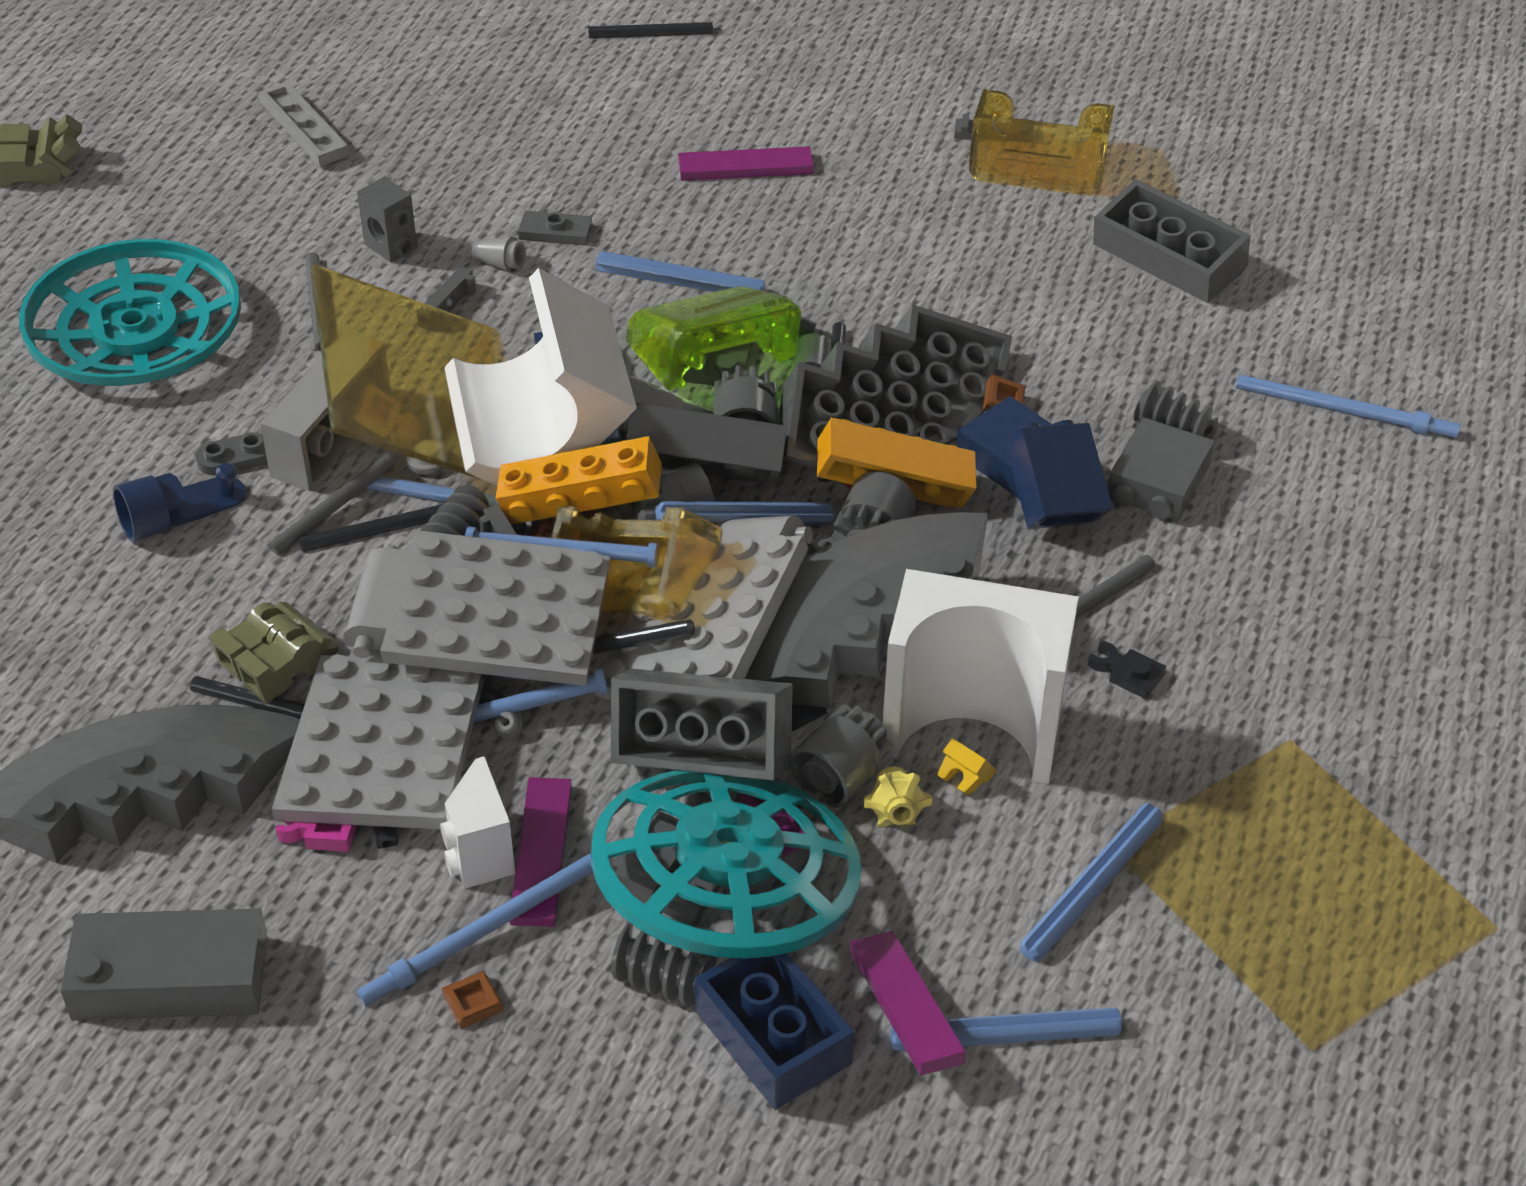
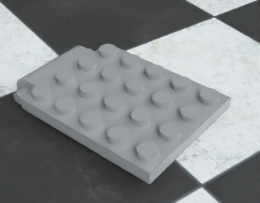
[594,515,813,699]
[344,530,611,686]
[271,646,486,829]

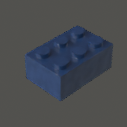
[694,953,854,1110]

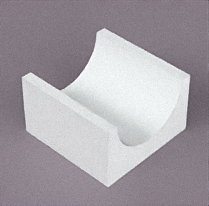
[444,268,637,486]
[882,569,1079,784]

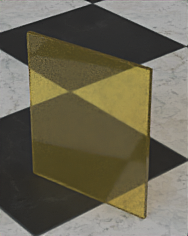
[310,264,503,480]
[1126,739,1496,1050]

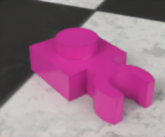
[276,821,358,852]

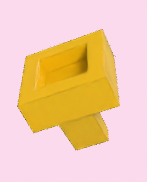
[937,738,997,795]

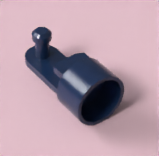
[113,463,246,542]

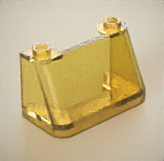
[969,89,1115,195]
[552,507,723,620]

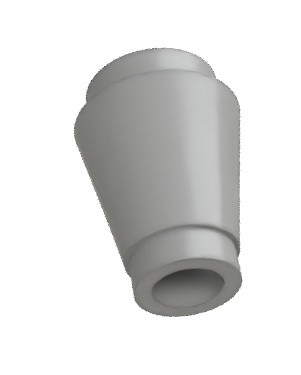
[472,237,526,271]

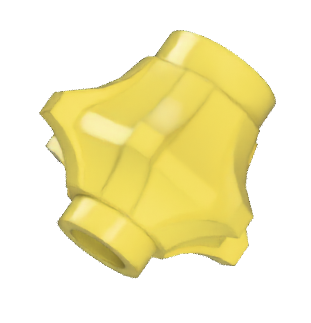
[864,766,933,827]

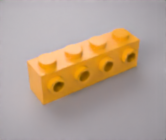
[817,417,976,508]
[495,436,662,525]

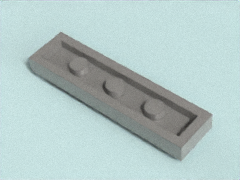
[259,81,349,167]

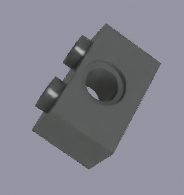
[357,176,417,263]

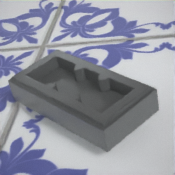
[518,211,592,245]

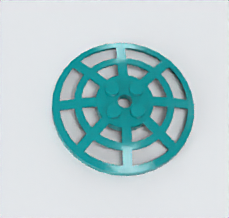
[19,239,241,386]
[591,770,862,959]

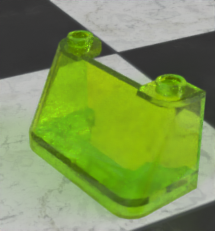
[626,286,801,391]

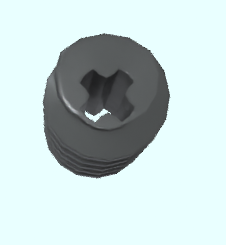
[1133,380,1218,439]
[420,485,489,536]
[611,923,717,1007]

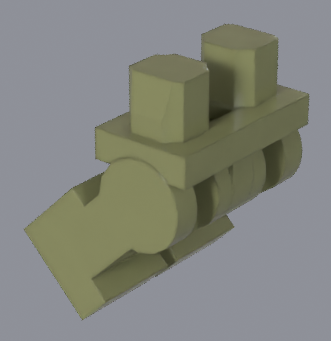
[0,114,83,188]
[208,602,339,705]

